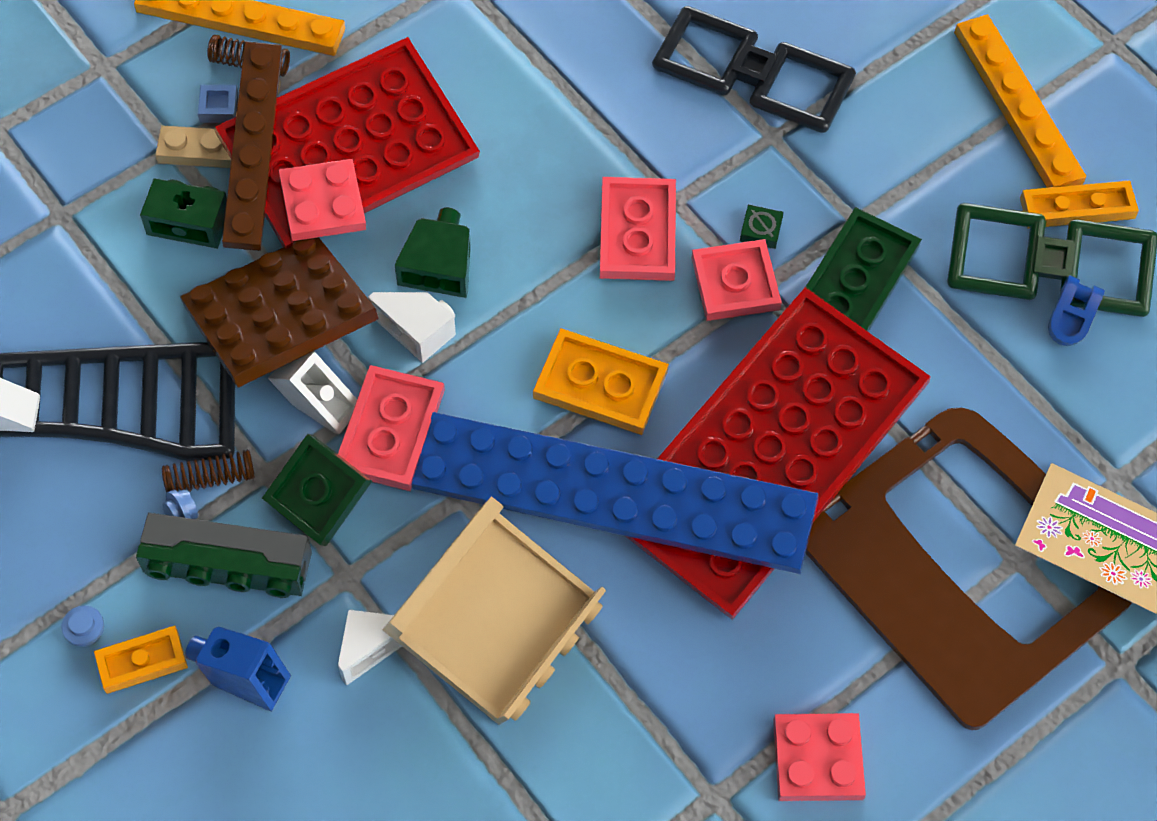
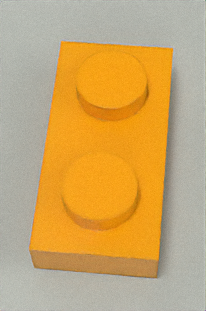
[94,625,188,694]

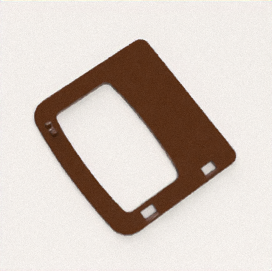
[806,407,1132,730]

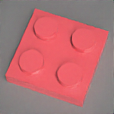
[279,159,366,241]
[691,239,782,321]
[773,713,866,801]

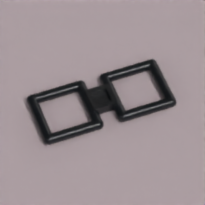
[652,6,856,133]

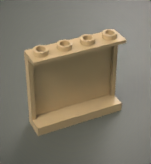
[382,496,606,725]

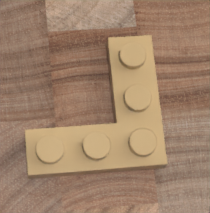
[155,77,281,168]

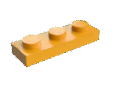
[1020,180,1139,229]

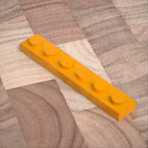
[134,0,345,56]
[954,14,1087,188]

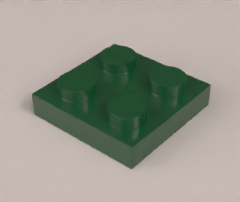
[262,433,372,546]

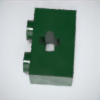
[140,178,227,249]

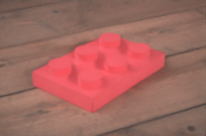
[600,177,676,281]
[338,365,445,492]

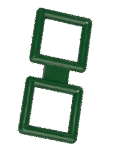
[947,203,1157,317]

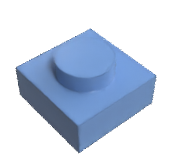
[198,85,238,123]

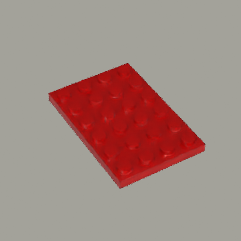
[215,37,480,249]

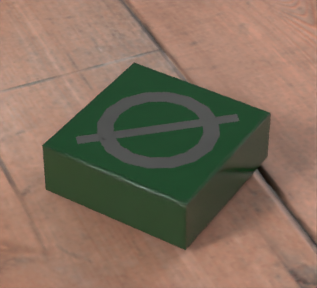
[740,204,784,249]

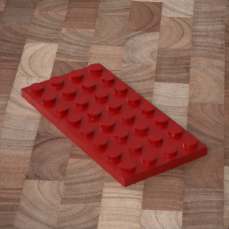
[625,287,931,620]

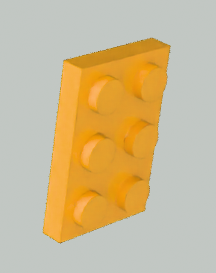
[533,328,669,435]

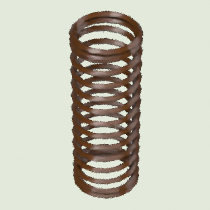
[207,34,290,77]
[162,449,255,493]

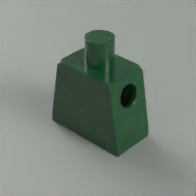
[395,207,471,298]

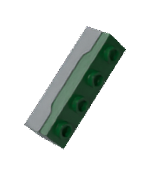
[136,512,312,598]

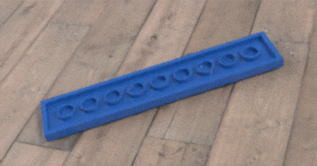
[412,412,818,574]

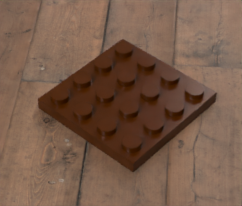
[180,237,379,388]

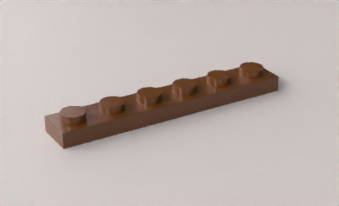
[222,41,282,251]

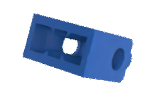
[185,626,291,712]

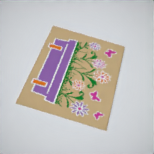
[1015,463,1157,614]

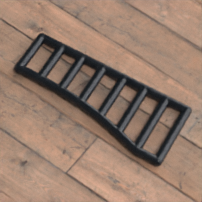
[0,342,235,461]

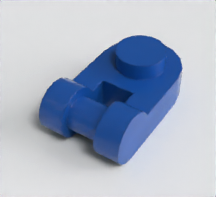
[1048,275,1105,346]

